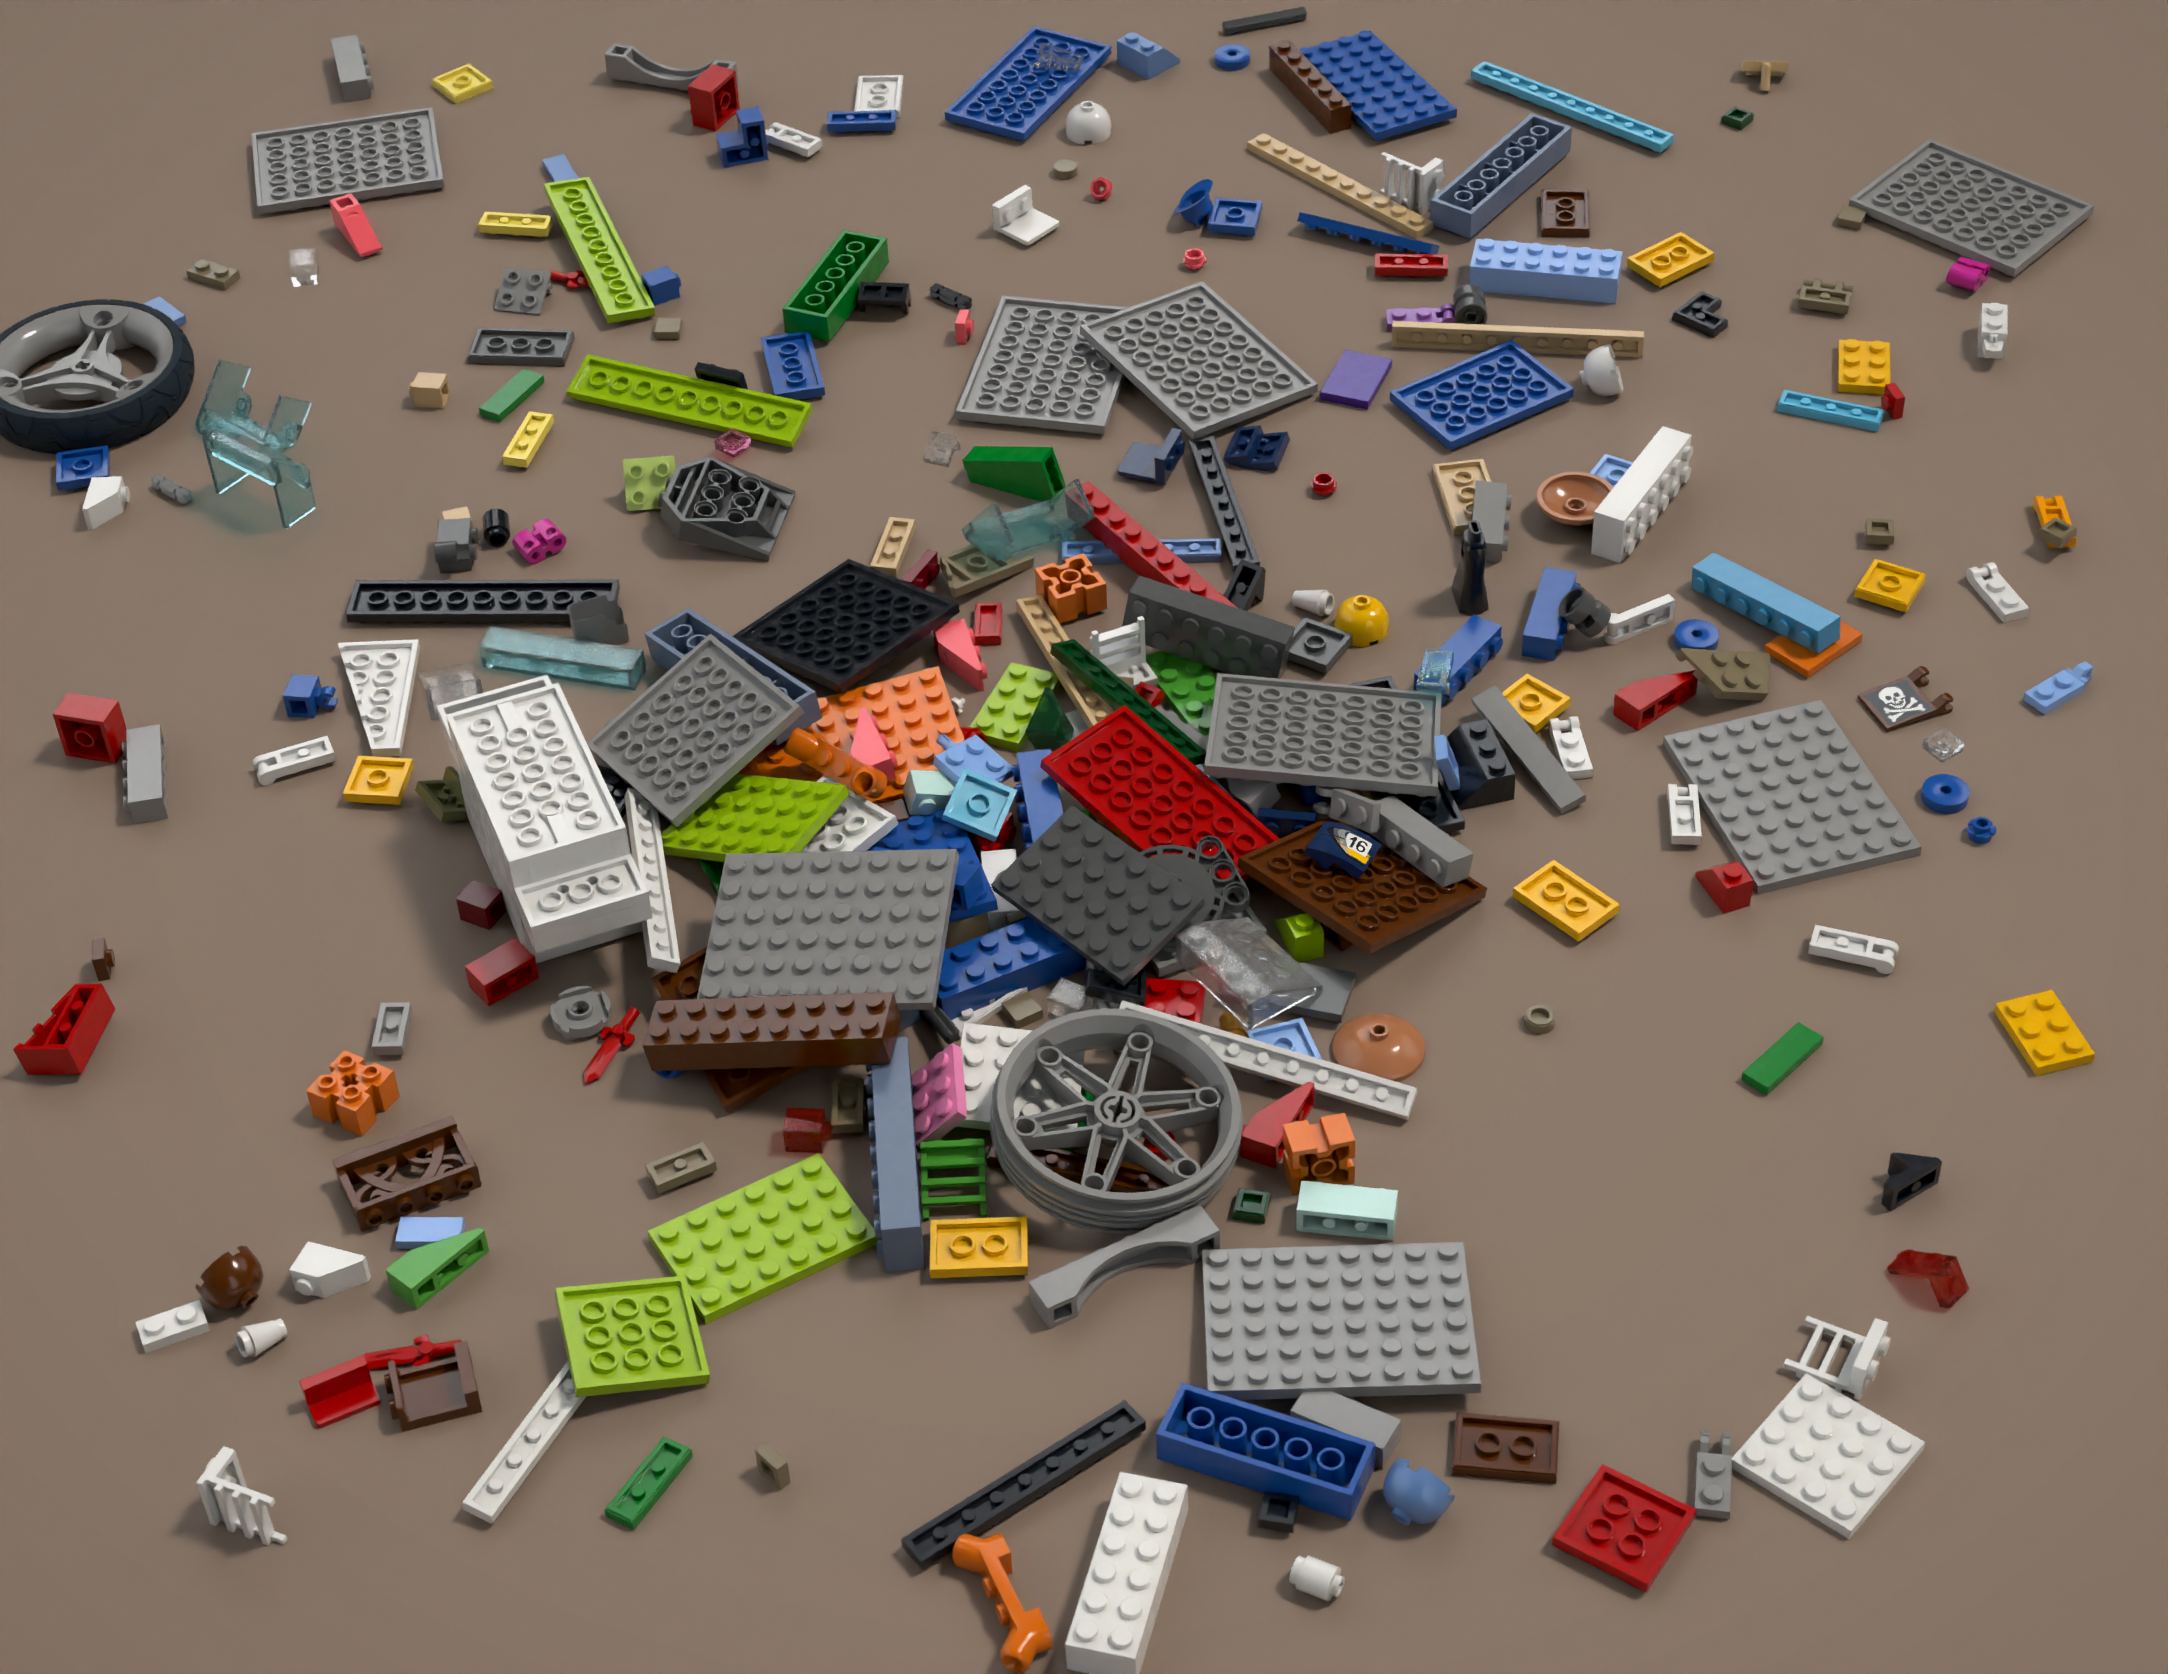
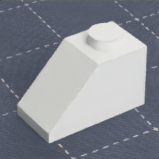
[82,476,130,530]
[289,1241,371,1298]

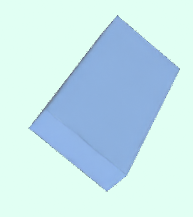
[1434,735,1460,791]
[395,1217,466,1249]

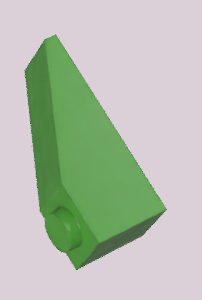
[386,1227,489,1310]

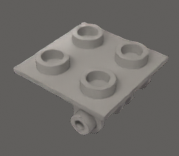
[494,267,553,315]

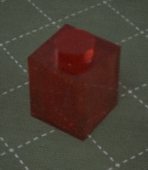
[783,1108,831,1153]

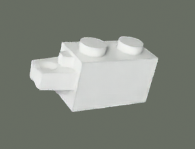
[1978,303,2008,359]

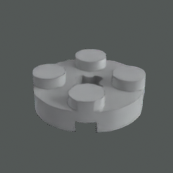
[550,986,612,1041]

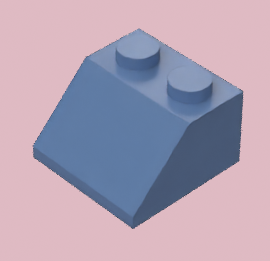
[1116,32,1180,80]

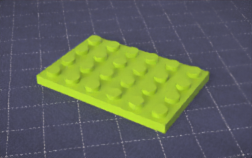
[661,773,850,862]
[648,1153,879,1324]

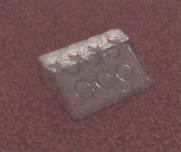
[1176,917,1322,1030]

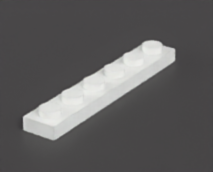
[462,1361,586,1524]

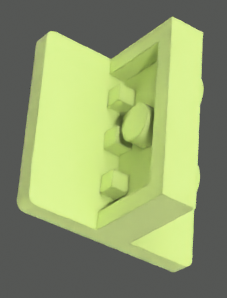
[623,456,676,511]

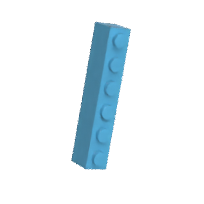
[1692,553,1841,654]

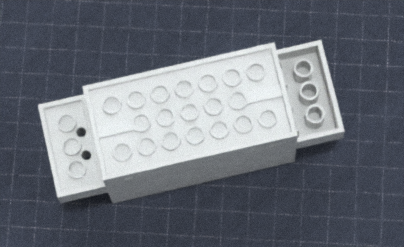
[437,675,653,963]

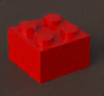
[688,64,740,132]
[53,693,127,764]

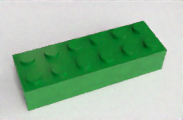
[782,230,889,342]

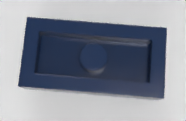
[1257,808,1317,839]

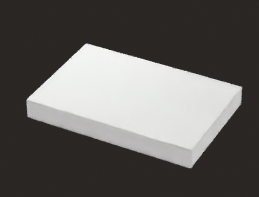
[854,75,904,118]

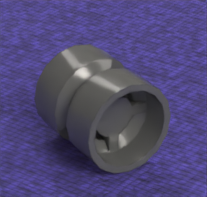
[1453,285,1487,325]
[1558,587,1611,637]

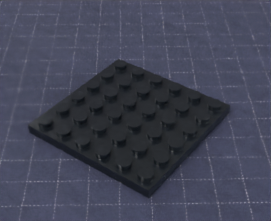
[732,559,960,693]

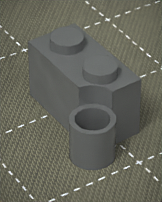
[434,518,478,573]

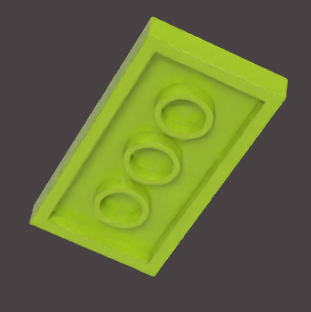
[970,662,1062,752]

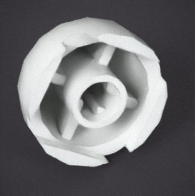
[1066,101,1111,144]
[1580,344,1624,396]

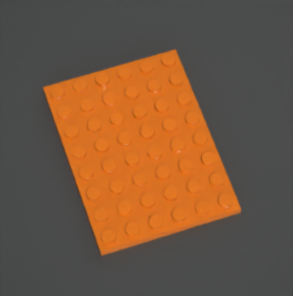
[738,666,965,804]

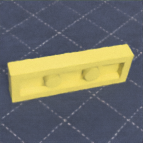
[478,212,554,237]
[502,411,554,468]

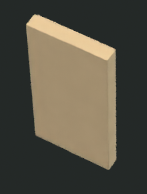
[1432,459,1492,535]

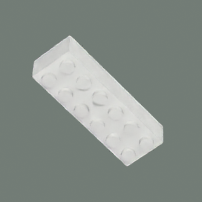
[1591,426,1693,563]
[1065,1472,1188,1674]

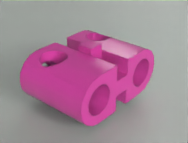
[1946,257,1990,291]
[512,518,567,564]

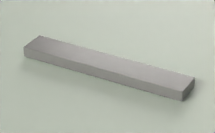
[1471,685,1586,814]

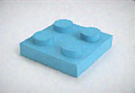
[941,768,1017,842]

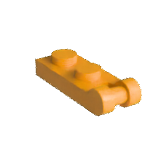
[2033,495,2077,548]

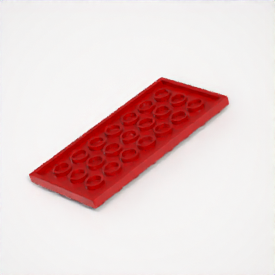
[1040,705,1279,881]

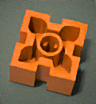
[1035,553,1107,624]
[306,1050,400,1136]
[1283,1113,1355,1195]

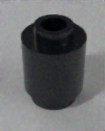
[483,509,510,547]

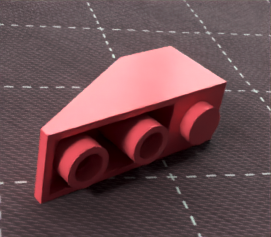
[329,193,382,257]
[933,619,987,691]
[850,706,898,782]

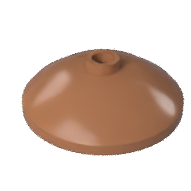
[1536,472,1613,526]
[1332,1013,1425,1082]

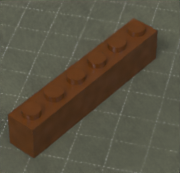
[1269,40,1351,134]

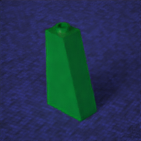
[962,446,1068,505]

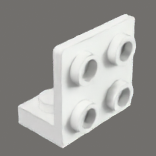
[992,185,1059,246]

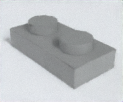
[371,1002,413,1055]

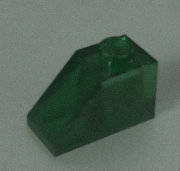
[1025,687,1074,751]

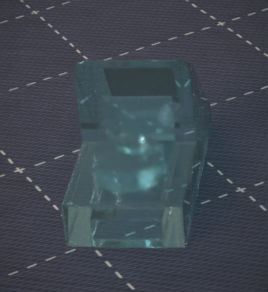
[1416,650,1454,696]

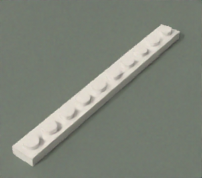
[624,788,681,973]
[1119,1000,1417,1120]

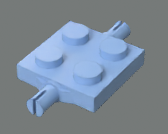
[933,733,1013,784]

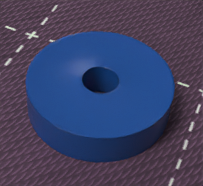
[1215,44,1250,71]
[1674,619,1719,650]
[1921,774,1970,814]

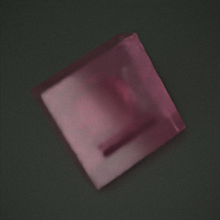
[714,428,751,458]

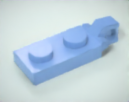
[2023,661,2094,715]

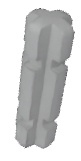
[151,474,193,504]

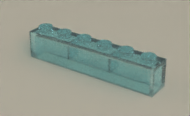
[479,626,647,691]

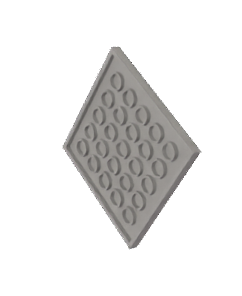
[587,634,805,827]

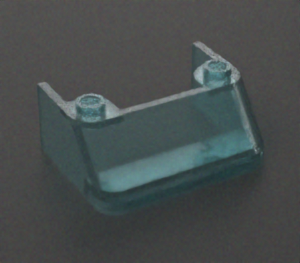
[196,360,312,465]
[202,429,317,529]
[962,479,1095,562]

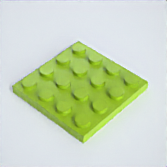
[555,1275,710,1397]

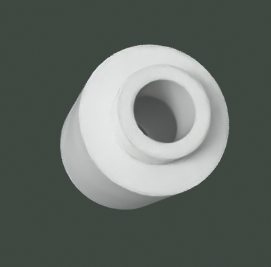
[1289,1555,1345,1601]

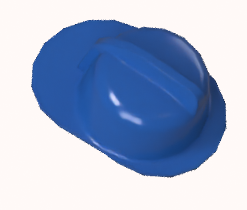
[1174,179,1213,226]

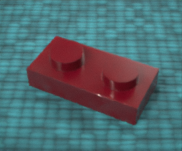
[901,549,940,590]

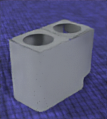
[567,595,629,654]

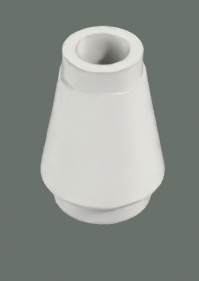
[1292,590,1334,616]
[235,1318,288,1357]

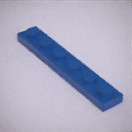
[1297,212,1439,254]

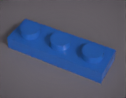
[827,110,897,133]

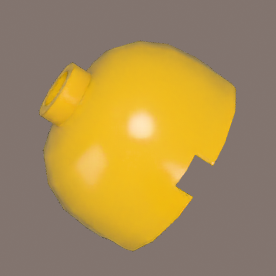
[1334,595,1389,647]

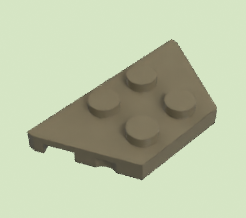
[940,541,1034,598]
[1675,648,1770,701]

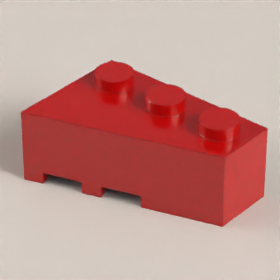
[13,983,115,1075]

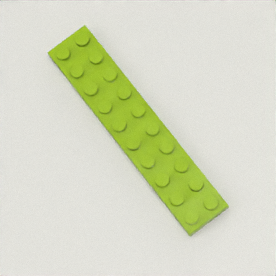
[544,177,655,323]
[566,354,813,448]

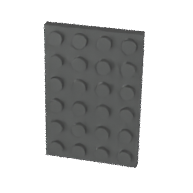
[991,805,1205,986]

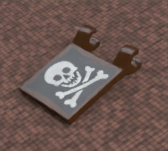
[1858,666,1953,732]

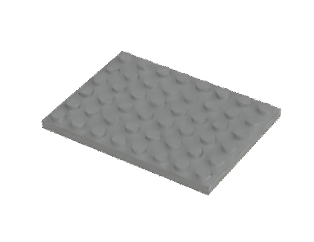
[251,107,445,214]
[1849,139,2094,277]
[1080,281,1318,439]
[956,296,1128,434]
[1204,673,1442,797]
[1663,700,1922,895]
[697,849,959,1010]
[1202,1242,1481,1400]

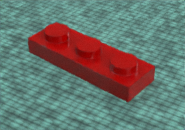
[1375,254,1448,278]

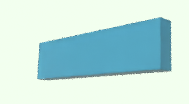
[1777,390,1885,432]

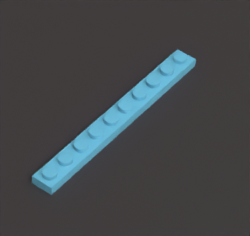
[1471,61,1674,153]

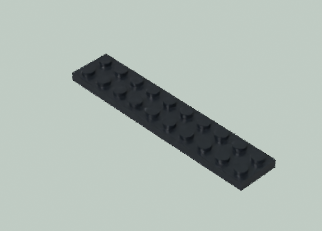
[346,579,620,623]

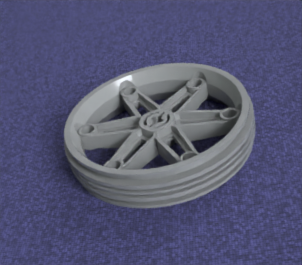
[990,1009,1243,1233]

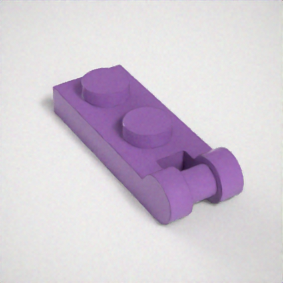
[1386,303,1456,332]

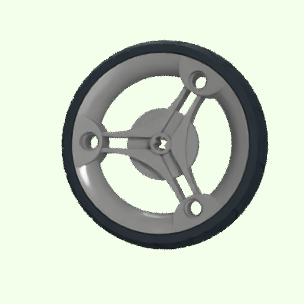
[0,299,195,454]

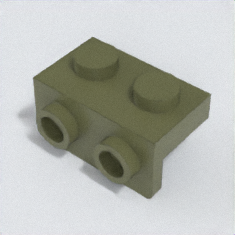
[415,766,469,823]

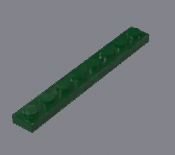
[1050,639,1206,765]

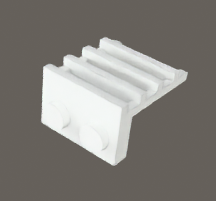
[1380,152,1444,216]
[1089,616,1158,690]
[1783,1316,1891,1400]
[196,1446,287,1545]

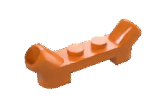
[784,728,887,799]
[952,1533,1053,1673]

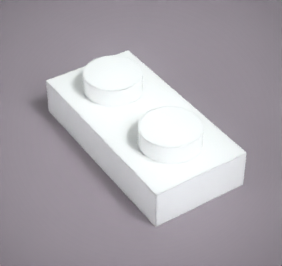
[135,1300,210,1353]

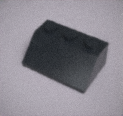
[1439,719,1516,810]

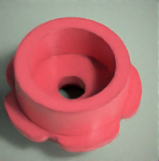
[1090,177,1113,201]
[1183,248,1207,270]

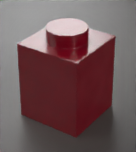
[456,880,506,930]

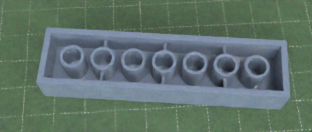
[1430,113,1572,238]
[645,608,822,745]
[866,1037,925,1272]

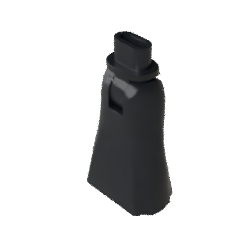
[1451,520,1489,616]

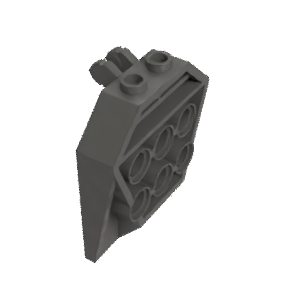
[658,456,796,562]

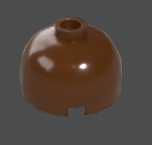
[195,1246,264,1310]

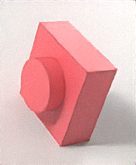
[955,309,974,344]

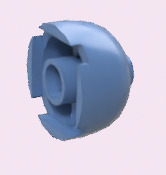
[1383,1458,1455,1526]

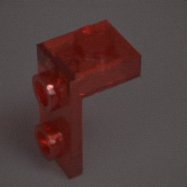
[1887,1249,1969,1308]

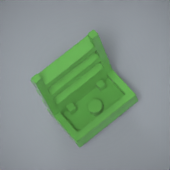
[920,1138,987,1220]

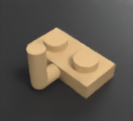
[1741,61,1789,91]

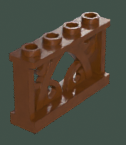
[332,1116,482,1231]

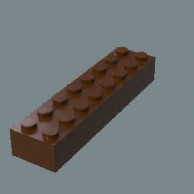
[642,992,901,1071]

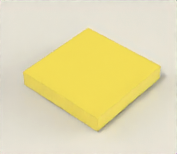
[432,64,494,104]

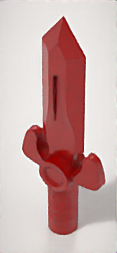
[549,270,590,289]
[583,1007,640,1084]
[363,1334,462,1369]

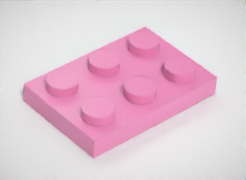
[912,1043,967,1148]

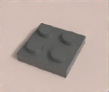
[1288,617,1353,674]

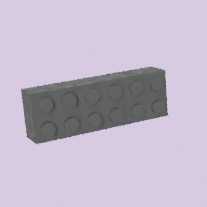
[1122,576,1295,679]

